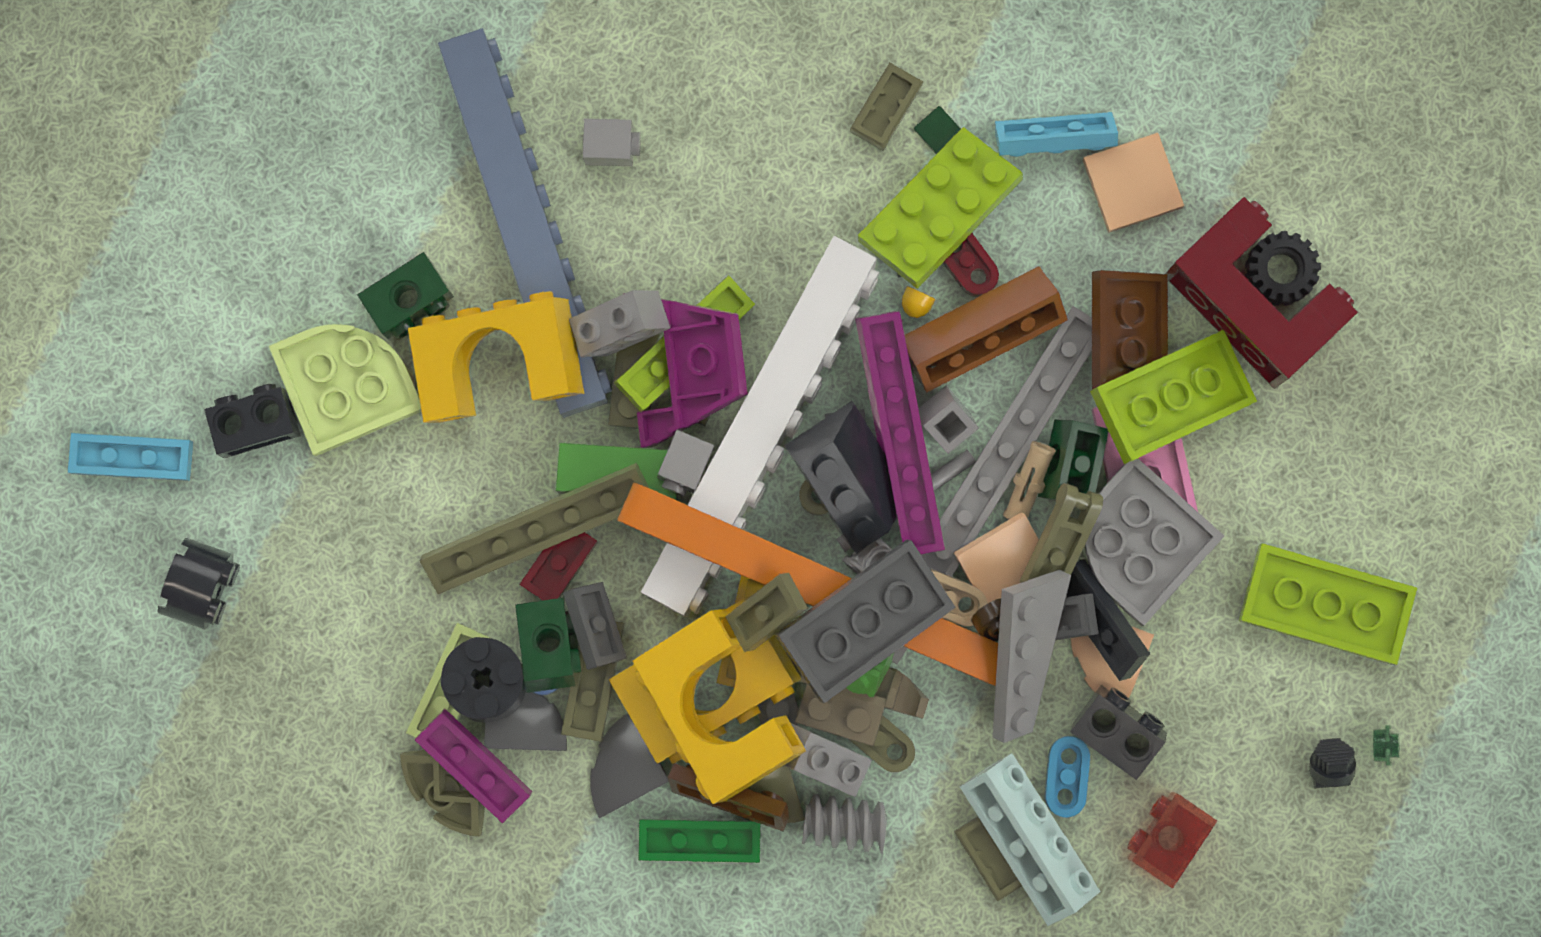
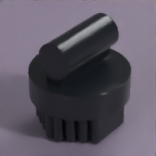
[1309,738,1356,789]

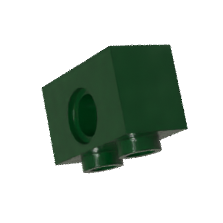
[357,252,454,340]
[1038,419,1109,501]
[515,598,582,693]

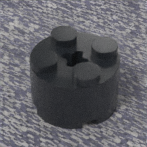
[157,538,240,630]
[441,637,526,722]

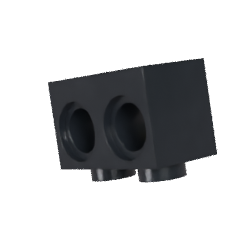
[204,384,301,458]
[1070,685,1167,780]

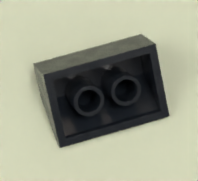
[784,401,897,554]

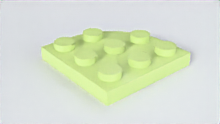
[269,324,422,456]

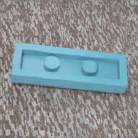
[995,112,1118,157]
[68,433,193,481]

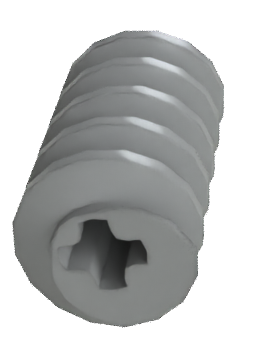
[802,794,887,854]

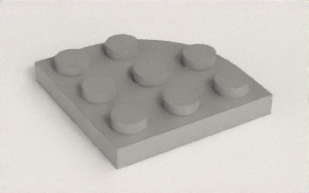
[1085,458,1224,626]

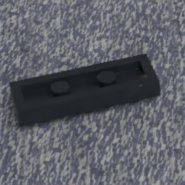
[1066,559,1150,681]

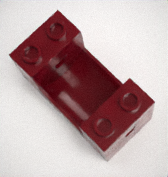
[1165,197,1358,389]

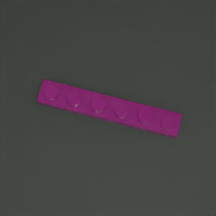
[860,311,945,554]

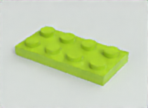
[858,127,1023,289]
[1090,330,1258,464]
[1238,543,1418,665]

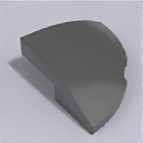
[484,671,567,751]
[590,713,669,819]

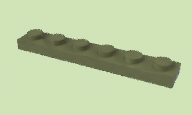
[419,463,649,594]

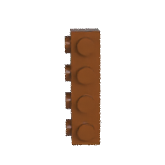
[905,266,1068,392]

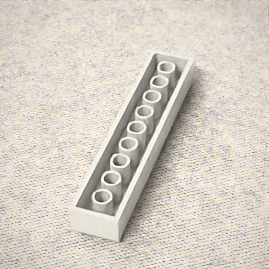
[641,236,880,618]

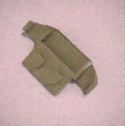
[786,652,929,747]

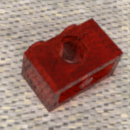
[1127,792,1217,889]

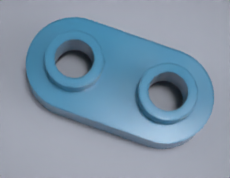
[1044,736,1090,818]

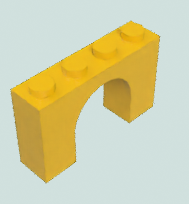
[408,291,585,423]
[609,596,801,764]
[632,609,806,804]

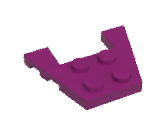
[624,293,748,448]

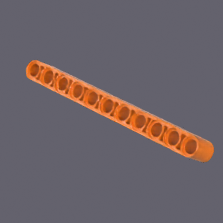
[617,482,998,686]

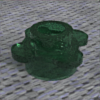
[1373,725,1400,766]

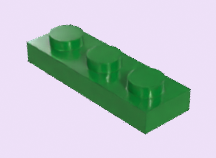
[638,819,761,863]

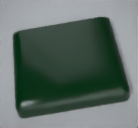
[914,106,961,154]

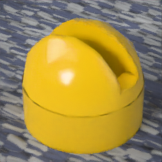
[902,286,936,318]

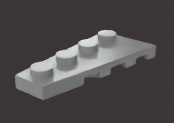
[993,570,1071,743]

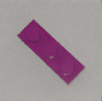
[415,708,532,824]

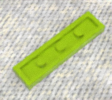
[614,275,755,412]

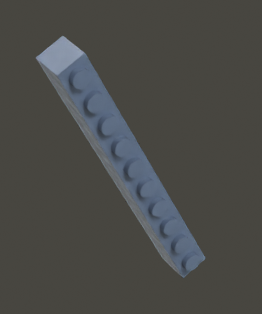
[438,28,612,418]

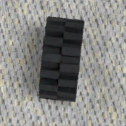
[1245,231,1321,306]

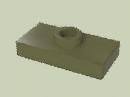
[850,62,923,151]
[954,816,1022,901]

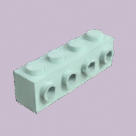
[960,753,1101,926]

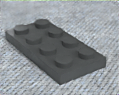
[775,539,956,703]

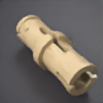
[1003,441,1056,519]

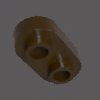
[971,598,1001,641]

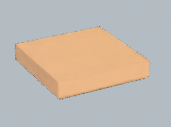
[1083,133,1184,233]
[953,512,1039,603]

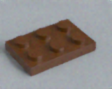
[1092,270,1168,389]

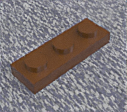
[668,763,790,832]

